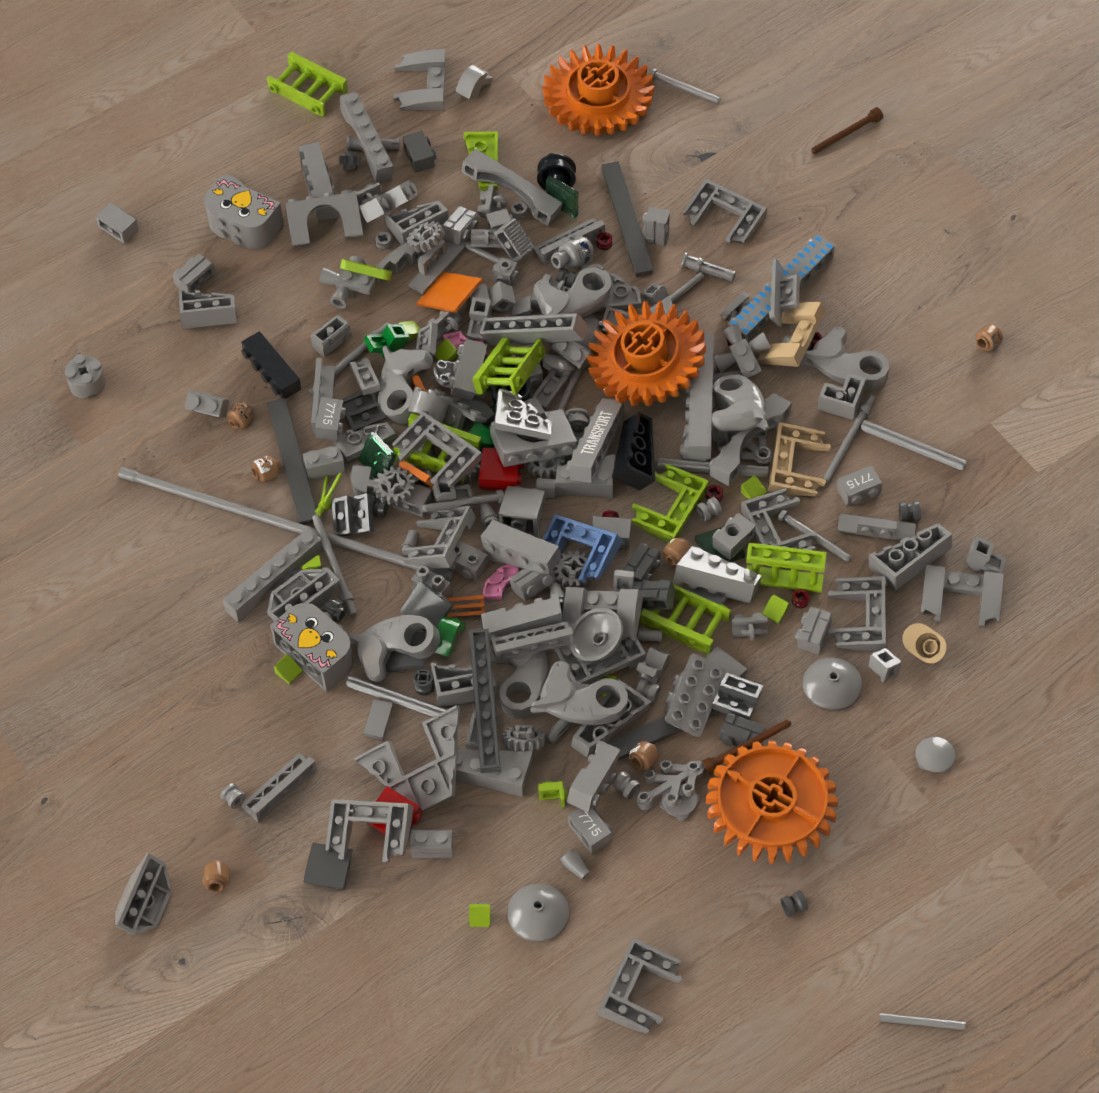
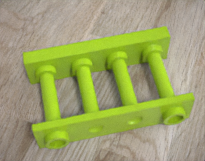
[267,51,348,117]
[472,338,546,395]
[393,413,481,482]
[746,543,827,593]
[640,579,731,655]

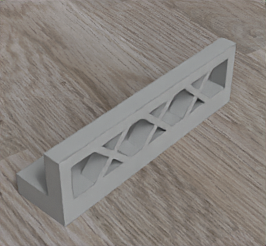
[533,218,605,265]
[311,358,335,434]
[491,621,573,662]
[241,753,317,822]

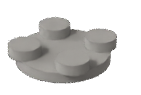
[659,784,700,821]

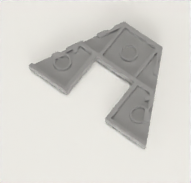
[354,705,460,812]

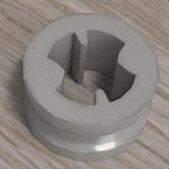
[511,201,527,219]
[375,232,392,250]

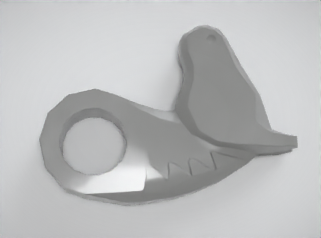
[533,267,612,318]
[801,327,889,391]
[378,346,433,425]
[712,375,769,432]
[348,615,440,683]
[490,634,548,719]
[531,661,628,725]

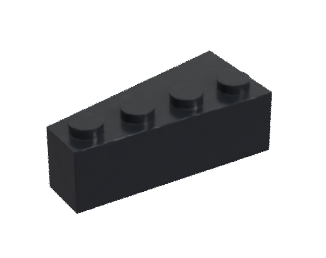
[612,412,655,491]

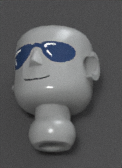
[551,235,594,270]

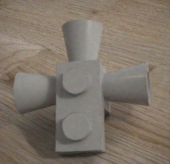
[319,256,376,309]
[714,324,771,379]

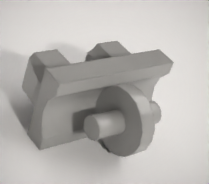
[352,183,382,211]
[477,184,507,217]
[471,229,503,248]
[428,310,462,339]
[732,612,768,641]

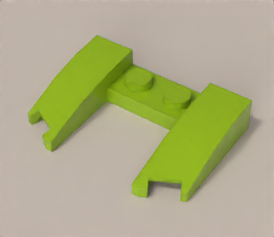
[632,464,709,543]

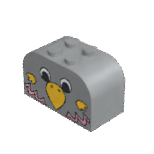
[204,176,284,249]
[270,603,353,692]

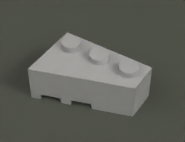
[384,200,449,245]
[179,288,237,329]
[449,339,487,401]
[556,454,615,498]
[431,663,497,707]
[567,740,621,812]

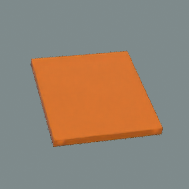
[416,272,483,313]

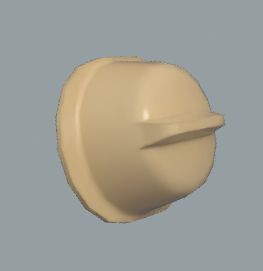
[903,623,947,663]

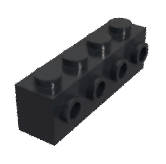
[241,331,302,399]

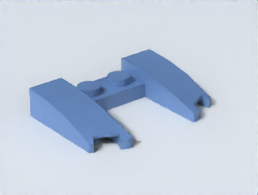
[543,514,623,582]

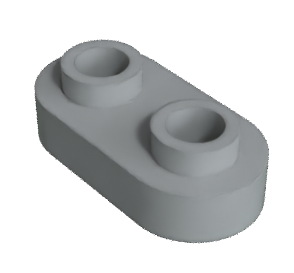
[720,291,750,321]

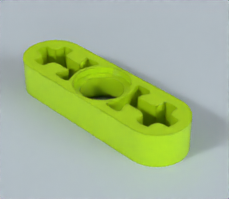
[340,259,393,281]

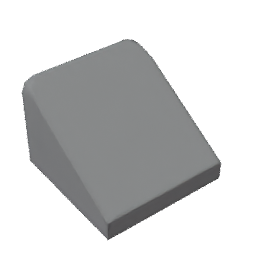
[641,284,669,305]
[512,296,531,316]

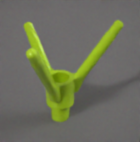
[315,472,342,516]

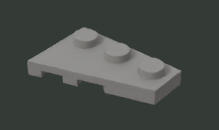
[331,422,397,462]

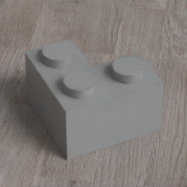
[818,374,866,420]

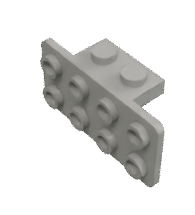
[664,654,726,737]

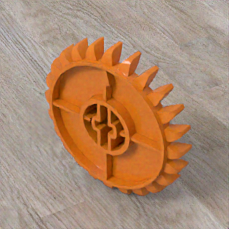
[542,44,654,136]
[587,301,707,406]
[706,740,838,864]

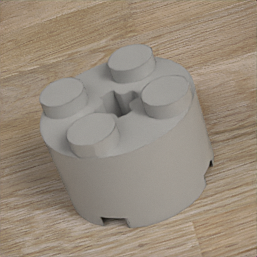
[65,354,105,398]
[407,387,451,423]

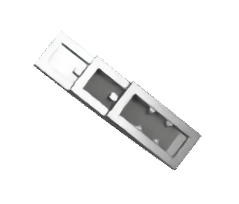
[376,242,425,283]

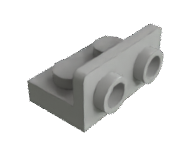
[416,322,438,357]

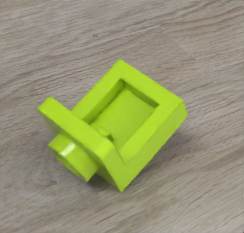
[538,781,568,808]

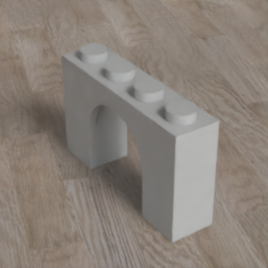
[285,190,363,247]
[490,409,577,467]

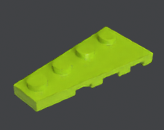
[463,131,498,191]

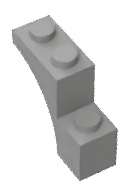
[359,180,418,223]

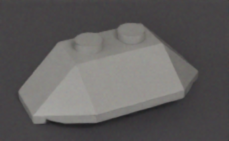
[267,567,340,621]
[115,853,172,936]

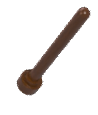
[811,107,883,154]
[702,720,791,775]

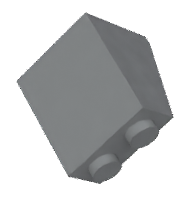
[499,486,545,538]

